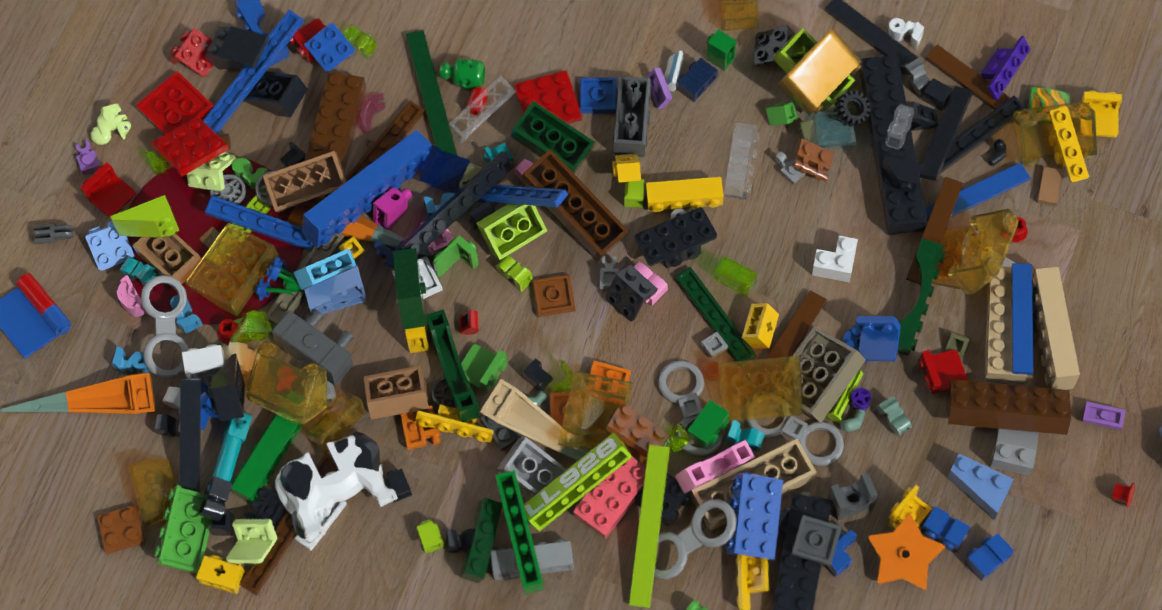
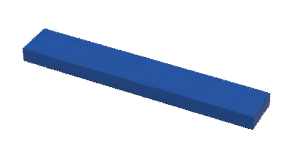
[925,163,1030,221]
[478,185,568,207]
[205,195,315,251]
[1011,263,1033,375]

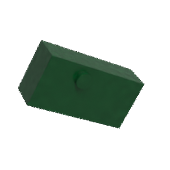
[510,101,595,174]
[393,248,426,330]

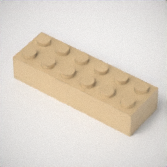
[984,265,1027,384]
[1032,267,1080,390]
[691,439,816,531]

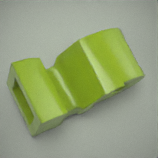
[496,256,533,292]

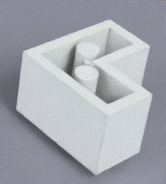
[812,236,858,282]
[182,344,225,385]

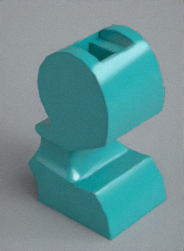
[119,257,159,286]
[725,420,765,451]

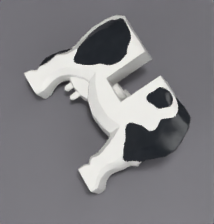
[275,431,398,543]

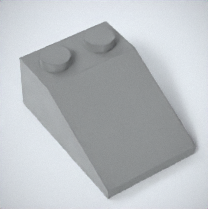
[990,429,1039,476]
[497,437,567,496]

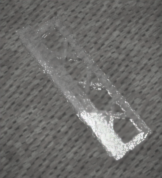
[449,76,516,143]

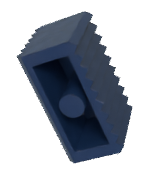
[677,58,718,102]

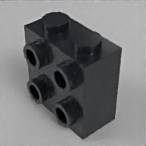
[635,473,691,526]

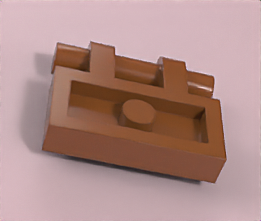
[793,138,834,181]

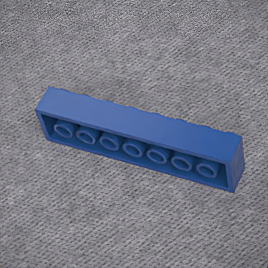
[302,130,432,248]

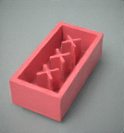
[573,457,646,540]

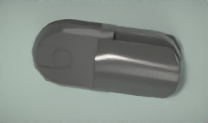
[33,224,74,244]

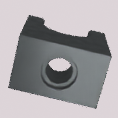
[828,473,878,521]

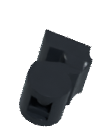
[152,414,180,438]
[446,528,475,553]

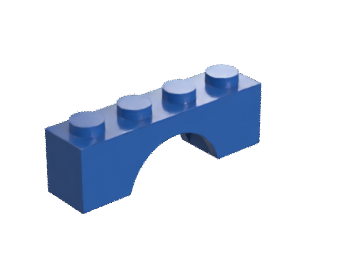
[235,0,290,66]

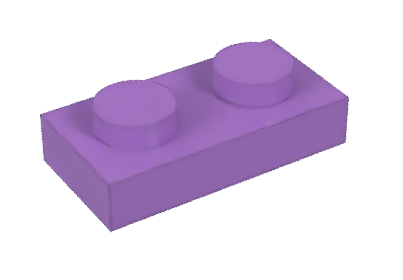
[646,68,672,109]
[1082,401,1125,431]

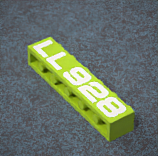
[524,432,632,532]

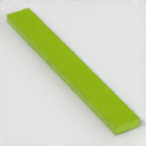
[629,445,670,608]

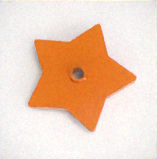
[868,514,945,590]

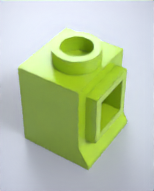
[624,179,645,208]
[417,520,444,554]

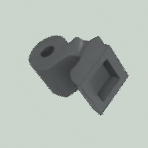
[900,58,931,96]

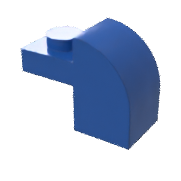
[826,530,857,578]

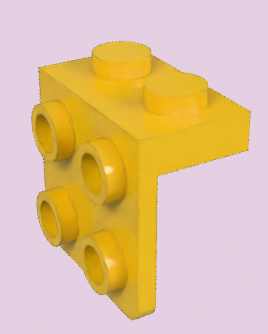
[1080,91,1122,137]
[888,485,932,530]

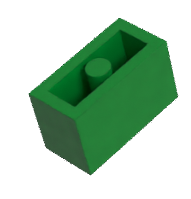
[706,29,736,71]
[687,400,731,449]

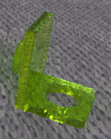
[551,359,575,392]
[662,423,691,453]

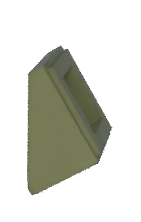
[798,120,814,141]
[945,331,970,357]

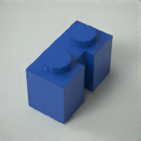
[921,506,970,552]
[966,533,1014,581]

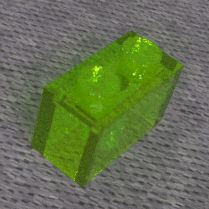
[714,256,758,297]

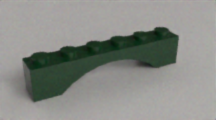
[897,238,946,356]
[425,309,479,422]

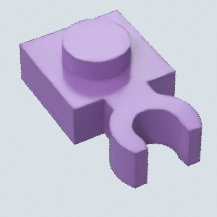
[76,140,100,175]

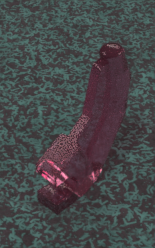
[359,93,386,133]

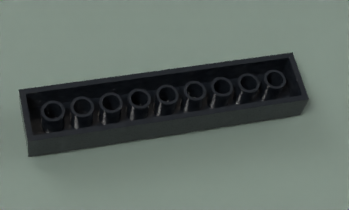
[859,55,928,235]

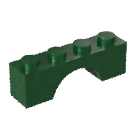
[459,497,502,583]

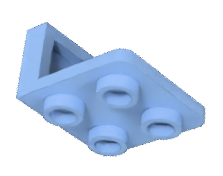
[85,221,134,270]

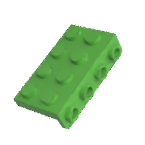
[154,485,212,574]

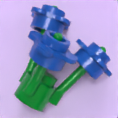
[255,257,301,301]

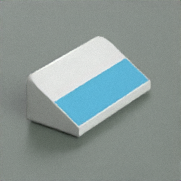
[664,51,683,91]

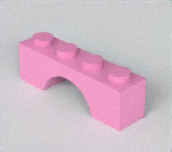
[675,440,755,493]

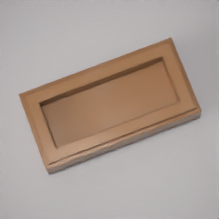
[1037,167,1063,206]

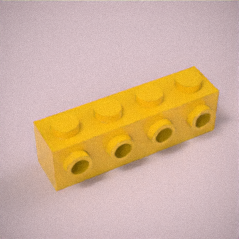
[646,177,724,212]

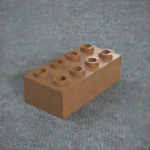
[263,151,347,213]

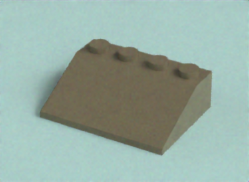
[770,326,866,423]

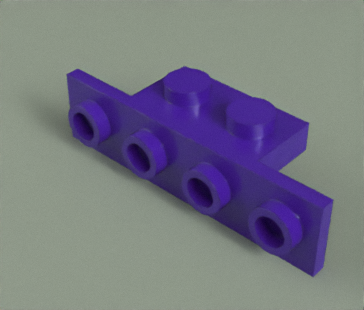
[981,36,1031,100]

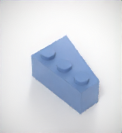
[304,266,367,314]
[948,454,1014,520]

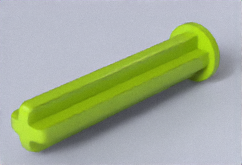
[827,370,863,423]

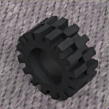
[834,91,871,127]

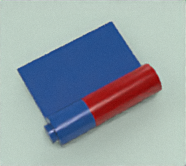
[0,273,71,359]

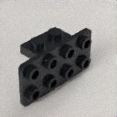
[634,207,717,268]

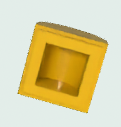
[338,236,365,259]

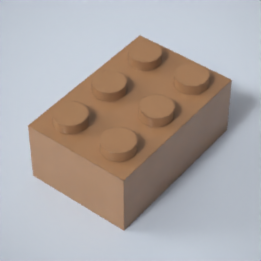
[133,234,203,289]
[364,366,429,420]

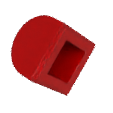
[459,309,479,335]

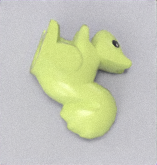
[91,104,131,145]

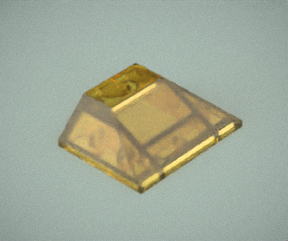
[558,371,632,451]

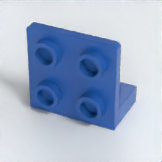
[305,22,356,73]
[856,316,901,362]

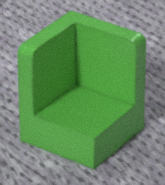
[766,101,798,126]

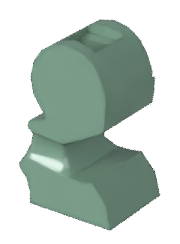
[876,396,912,436]

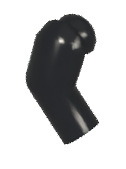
[987,139,1006,166]

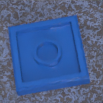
[580,77,617,114]

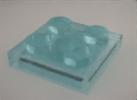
[813,109,856,148]

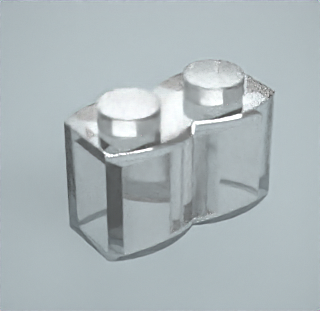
[885,104,914,150]

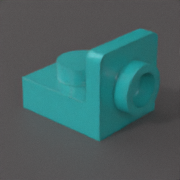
[483,143,513,164]

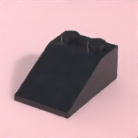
[205,26,269,69]
[243,71,308,118]
[208,354,246,422]

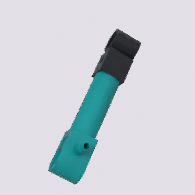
[199,412,252,522]

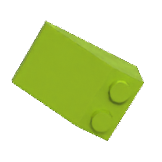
[110,195,180,238]

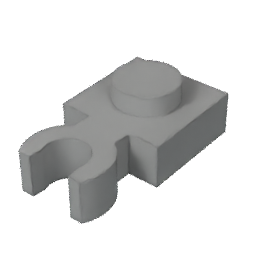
[600,256,619,289]

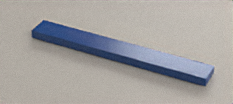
[203,10,304,134]

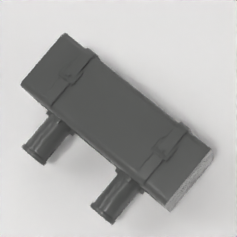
[613,76,651,157]
[272,309,354,386]

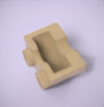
[222,342,260,374]

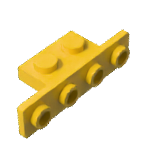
[1049,106,1089,183]
[415,405,494,442]
[736,555,769,610]

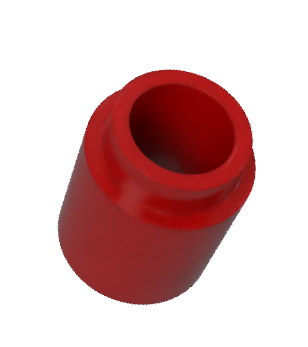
[466,87,488,115]

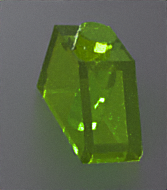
[230,310,272,342]

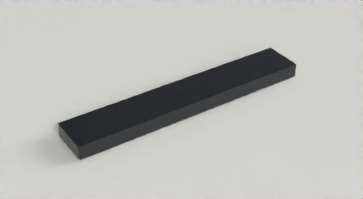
[825,0,921,66]
[919,86,973,181]
[940,95,1027,174]
[180,379,201,493]

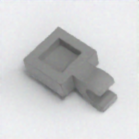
[774,151,806,185]

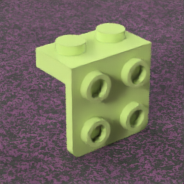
[187,152,236,191]
[226,519,278,564]

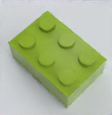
[476,204,547,260]

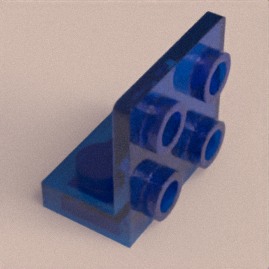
[420,145,471,194]

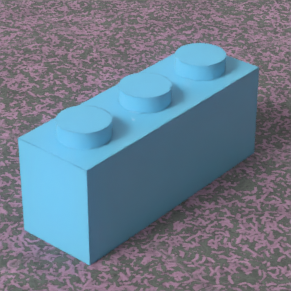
[294,249,357,290]

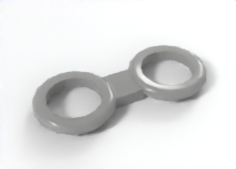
[141,275,188,378]
[658,360,723,457]
[746,393,844,466]
[654,500,736,579]

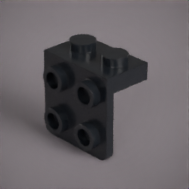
[754,25,795,66]
[605,264,658,322]

